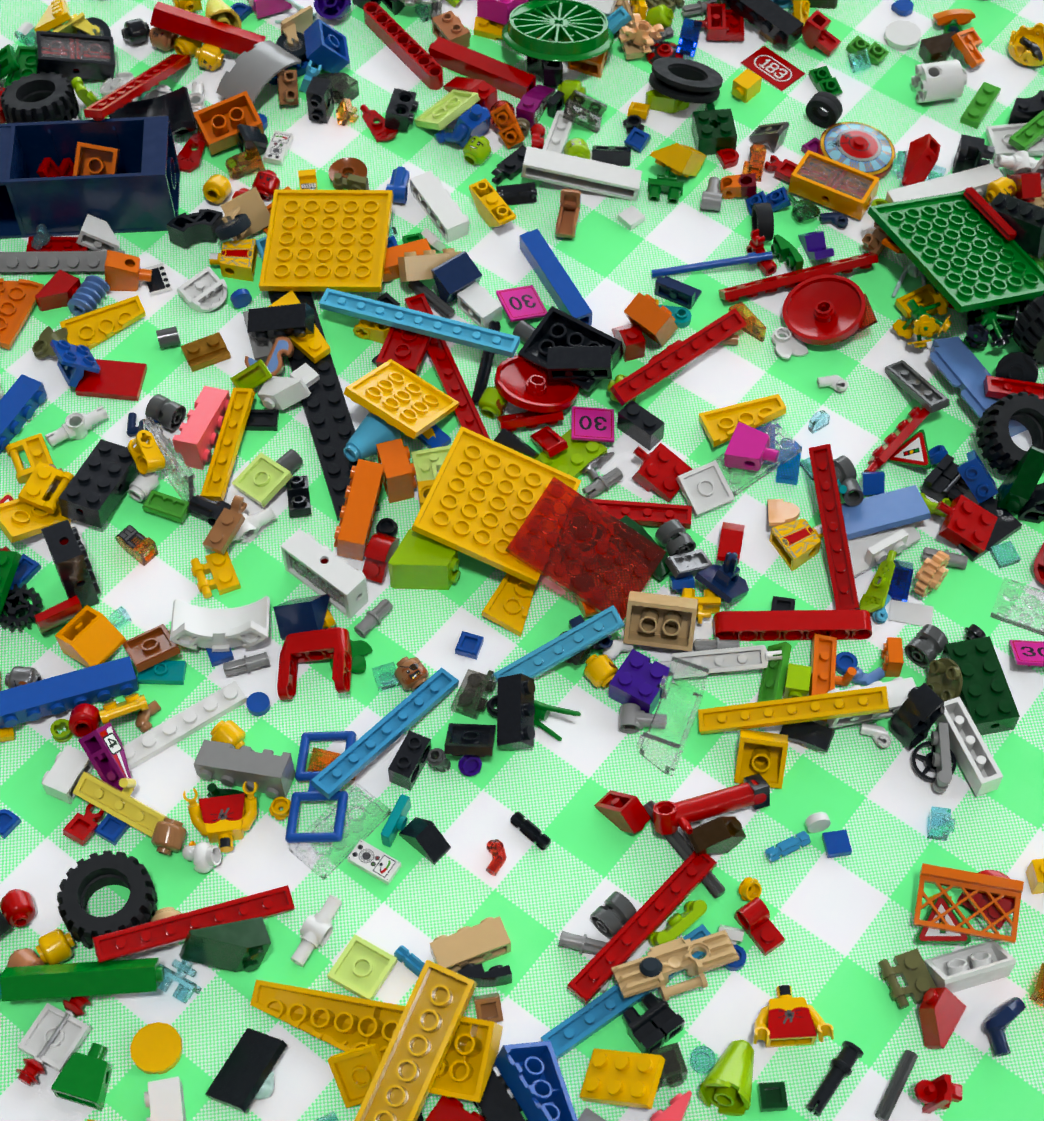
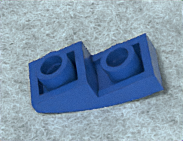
[745,186,791,216]

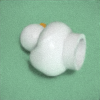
[182,841,222,873]

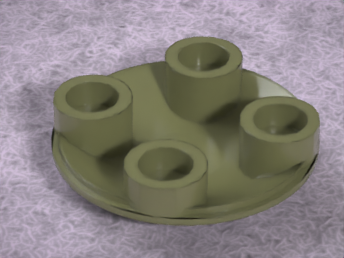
[926,658,963,702]

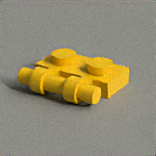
[190,550,241,598]

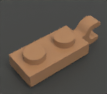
[202,495,247,555]

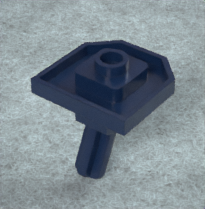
[695,552,749,604]

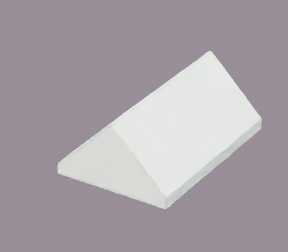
[924,940,1016,993]

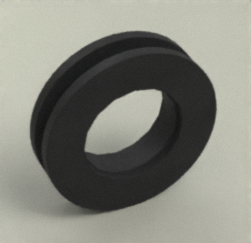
[649,57,723,104]

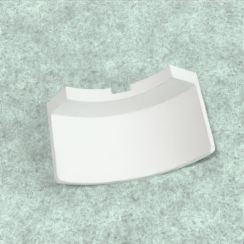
[170,596,270,652]

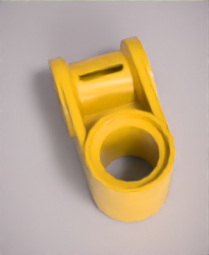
[353,319,391,344]
[127,430,165,474]

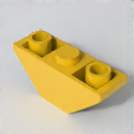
[469,178,516,227]

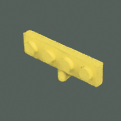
[73,772,168,837]

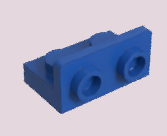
[957,449,999,503]

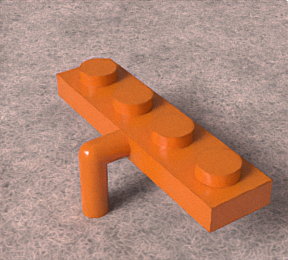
[809,634,857,722]

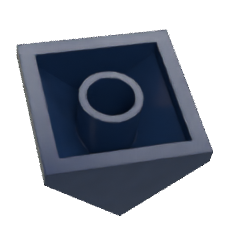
[431,251,483,304]
[273,594,330,640]

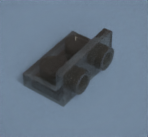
[563,90,608,133]
[451,669,497,720]

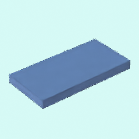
[841,485,931,540]

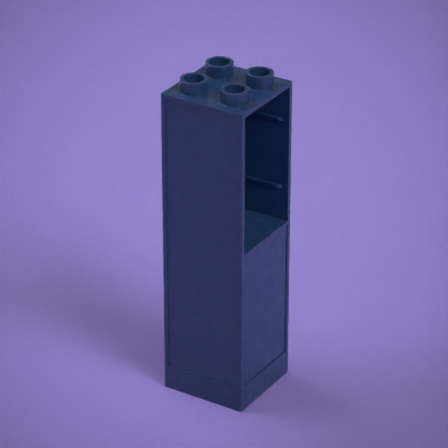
[0,116,181,239]

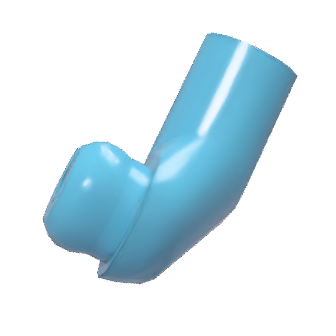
[872,594,892,623]

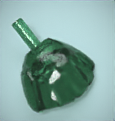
[788,194,820,223]

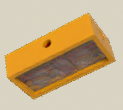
[789,150,880,220]

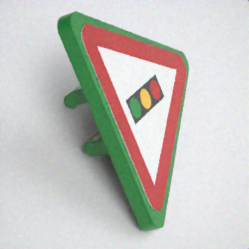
[887,429,932,469]
[915,895,971,944]

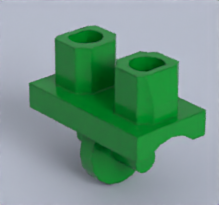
[648,170,684,203]

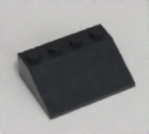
[518,306,624,392]

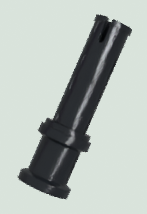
[806,1040,864,1117]

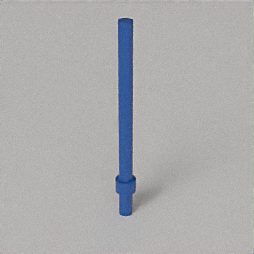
[651,251,773,278]

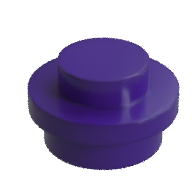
[458,755,482,777]

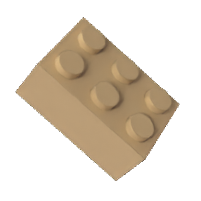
[623,591,698,652]

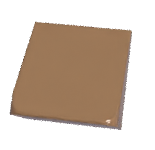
[473,993,504,1022]

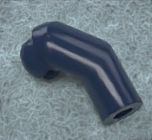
[819,212,848,228]

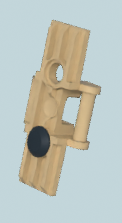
[611,930,739,1002]

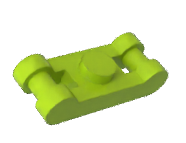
[71,77,108,119]
[648,900,707,947]

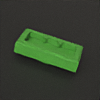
[142,490,189,524]

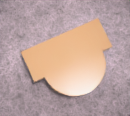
[767,499,800,526]

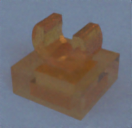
[336,97,359,126]

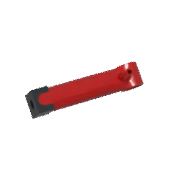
[653,773,770,835]

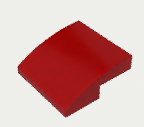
[34,595,82,635]

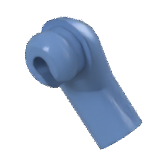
[852,667,885,686]

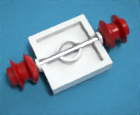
[16,996,91,1086]

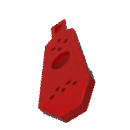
[360,104,398,142]
[177,131,206,173]

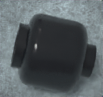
[121,18,150,45]

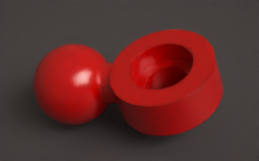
[530,123,546,149]

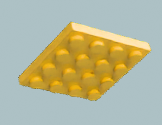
[344,359,459,439]

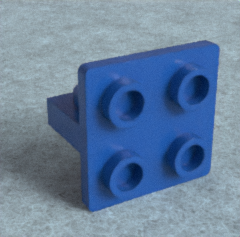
[50,340,101,387]

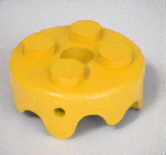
[1008,23,1044,66]

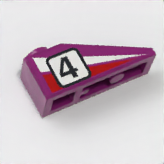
[516,84,555,129]
[78,722,134,791]

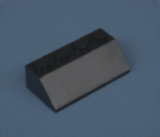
[990,192,1044,259]

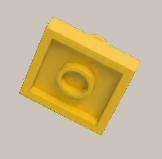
[327,1042,383,1108]

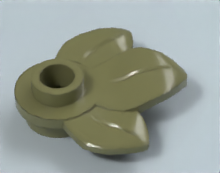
[32,326,68,359]

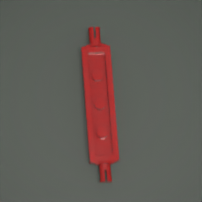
[864,406,930,472]

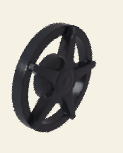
[911,741,956,783]

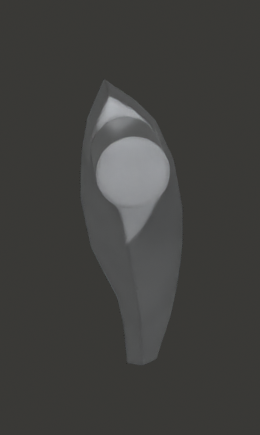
[582,452,615,482]

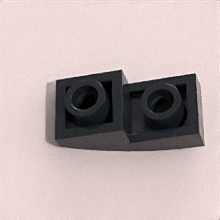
[286,475,312,517]
[780,721,835,752]
[457,963,512,987]

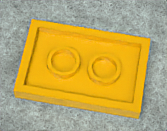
[0,491,71,543]
[579,1048,665,1109]

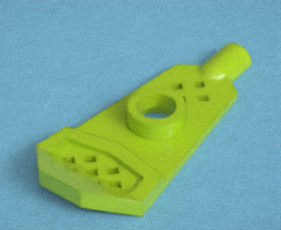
[860,550,897,613]

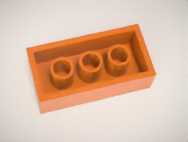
[334,459,384,561]

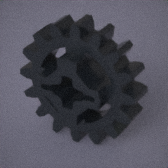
[0,584,44,631]

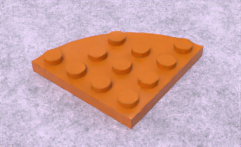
[0,278,44,350]

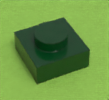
[758,1081,788,1112]

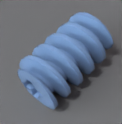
[67,275,110,316]

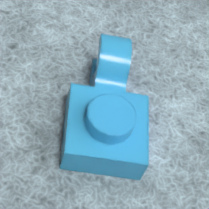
[299,61,322,93]

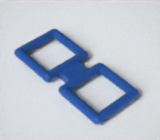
[285,731,356,843]

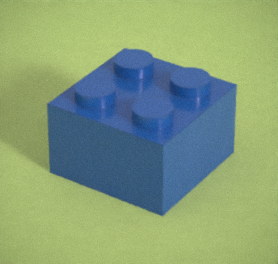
[304,18,350,76]

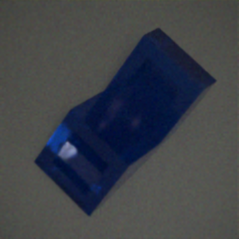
[676,18,702,57]

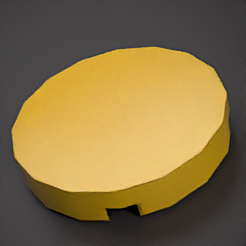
[130,1022,183,1075]

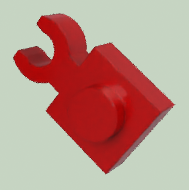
[765,155,797,183]
[63,803,104,846]

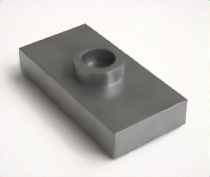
[665,549,713,579]

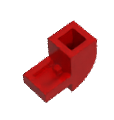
[802,10,841,56]
[362,533,400,583]

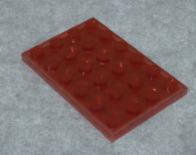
[505,477,667,620]

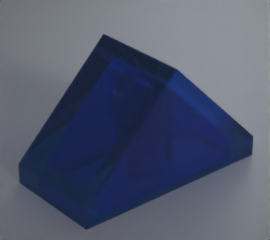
[888,560,914,602]

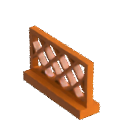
[913,863,1024,944]

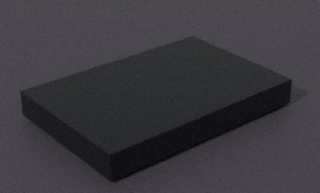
[955,497,1022,562]
[205,1028,287,1113]

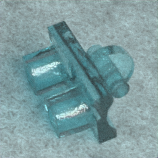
[158,959,202,1004]

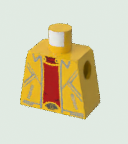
[209,239,258,281]
[769,519,824,571]

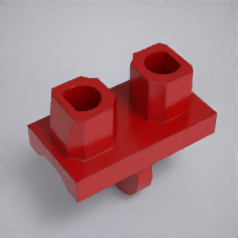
[914,1074,963,1114]

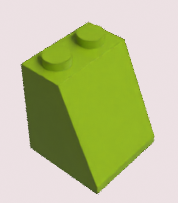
[388,529,461,590]

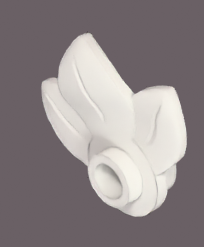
[772,327,809,360]

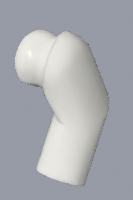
[817,375,848,392]
[602,640,634,661]
[860,722,891,748]

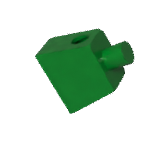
[51,1043,112,1111]

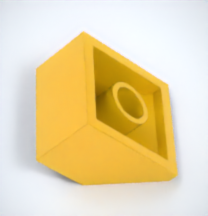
[734,729,788,789]

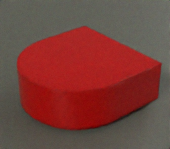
[716,148,739,169]

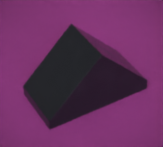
[399,817,451,865]

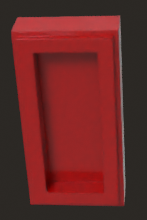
[530,426,568,458]

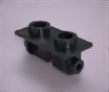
[496,182,537,205]

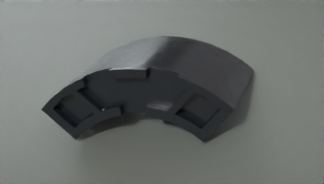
[109,86,197,138]

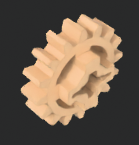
[914,550,950,597]

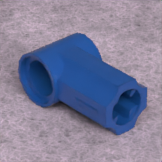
[386,166,410,204]

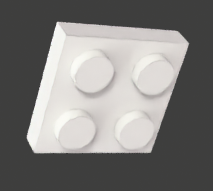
[676,460,735,517]

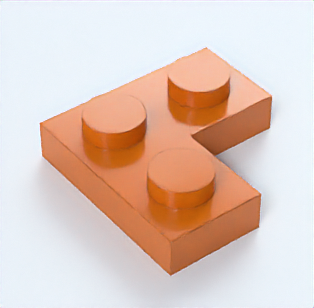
[951,27,985,68]

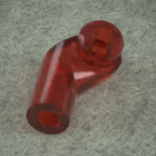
[486,839,507,876]

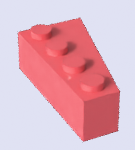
[172,386,230,470]

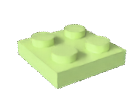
[232,452,293,507]
[327,934,398,1000]

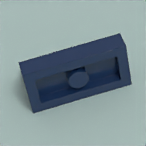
[654,276,702,310]

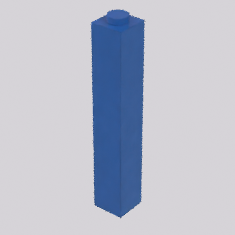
[520,229,592,326]

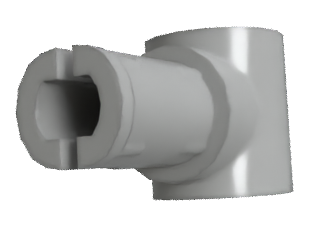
[701,177,722,211]
[619,703,666,734]

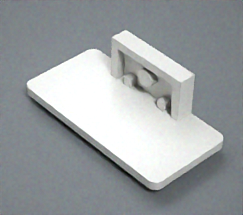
[848,524,921,578]

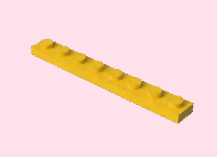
[698,686,890,735]

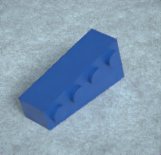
[494,1041,578,1121]

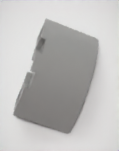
[216,40,301,104]

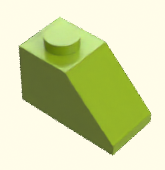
[645,89,689,114]

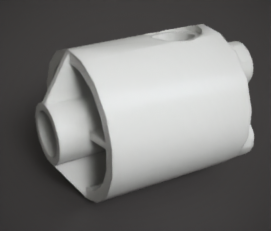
[911,59,967,103]

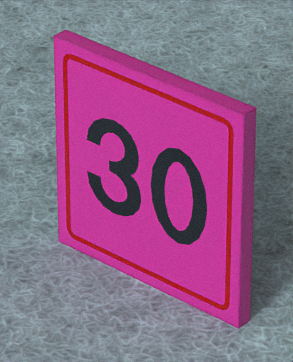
[495,285,547,322]
[571,406,614,443]
[1009,640,1044,667]

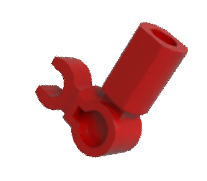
[746,229,777,276]

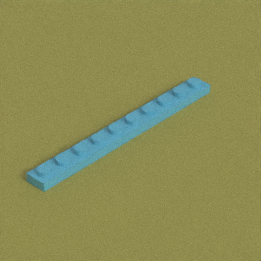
[319,288,520,358]

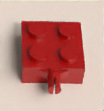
[693,3,744,41]
[632,443,693,502]
[936,494,998,554]

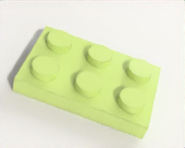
[414,89,480,131]

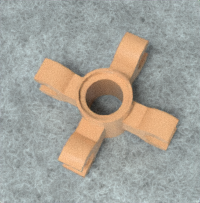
[618,13,664,53]

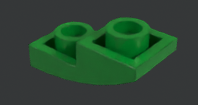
[808,66,843,96]
[771,234,804,271]

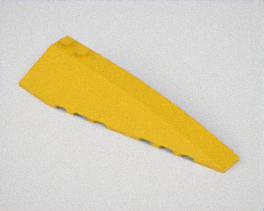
[250,980,503,1103]

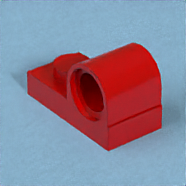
[734,897,785,956]

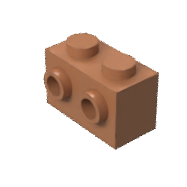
[432,10,471,48]

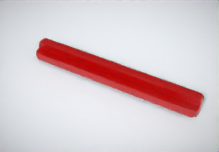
[963,187,1017,241]

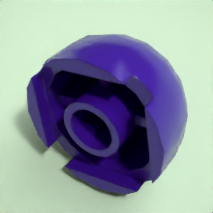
[313,0,351,20]

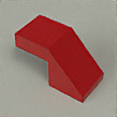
[717,522,745,564]

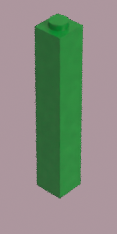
[0,958,164,1001]

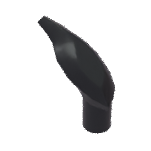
[1019,36,1043,61]

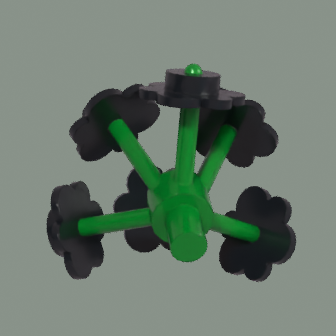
[965,306,1020,349]

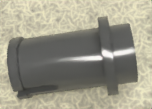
[427,748,451,772]

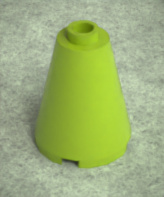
[699,1040,755,1116]

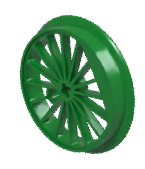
[502,0,614,62]

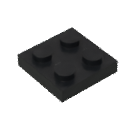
[444,723,496,757]

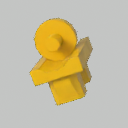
[681,588,721,624]

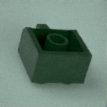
[692,102,737,155]

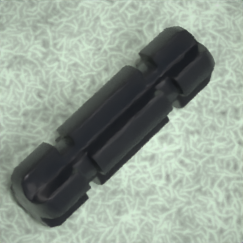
[510,811,551,850]

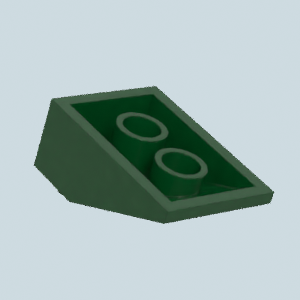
[179,917,271,972]

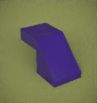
[798,231,835,260]

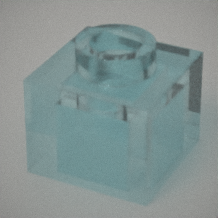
[927,806,955,841]

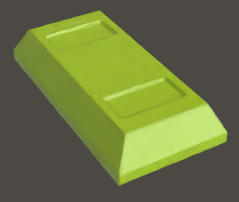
[230,359,273,389]

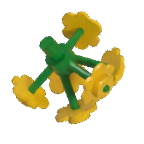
[892,293,952,349]

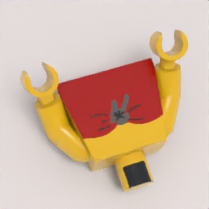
[183,781,259,853]
[753,985,834,1048]

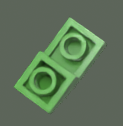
[845,35,889,65]

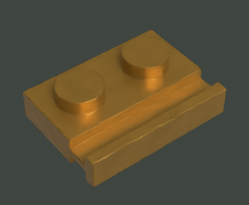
[181,332,231,372]

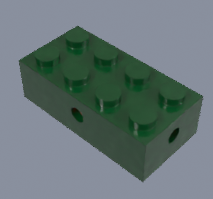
[941,636,1020,736]

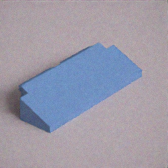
[929,336,1027,437]

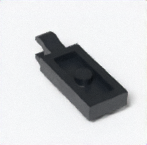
[492,145,527,185]

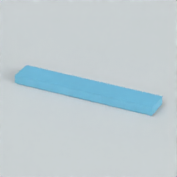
[493,605,625,682]

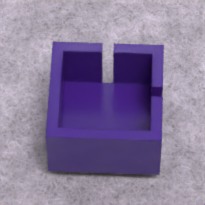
[608,649,673,714]

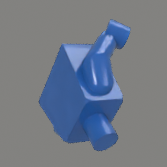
[434,103,492,149]

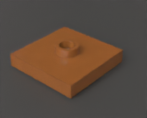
[122,624,181,673]

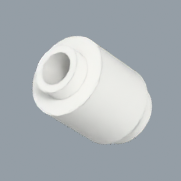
[128,472,159,502]

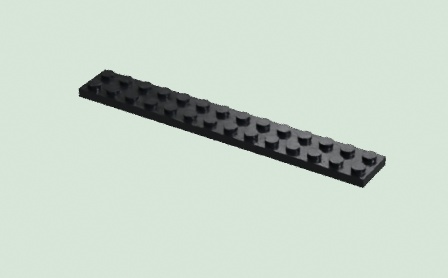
[268,291,380,521]

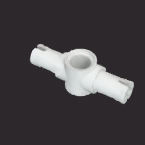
[189,81,205,130]
[993,151,1039,174]
[45,405,109,447]
[232,506,277,543]
[290,894,342,967]

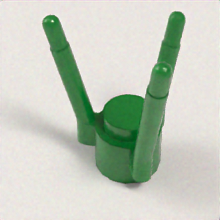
[534,700,581,741]

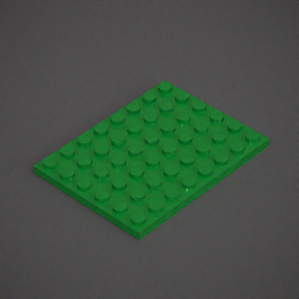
[868,191,1044,313]

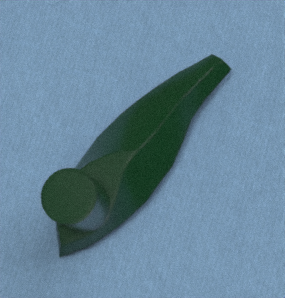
[207,783,247,797]

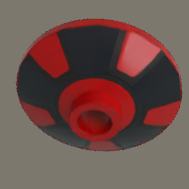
[646,41,683,65]

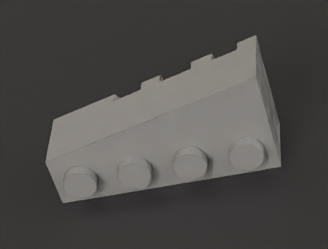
[193,740,295,799]

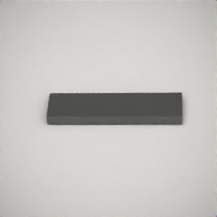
[885,360,949,413]

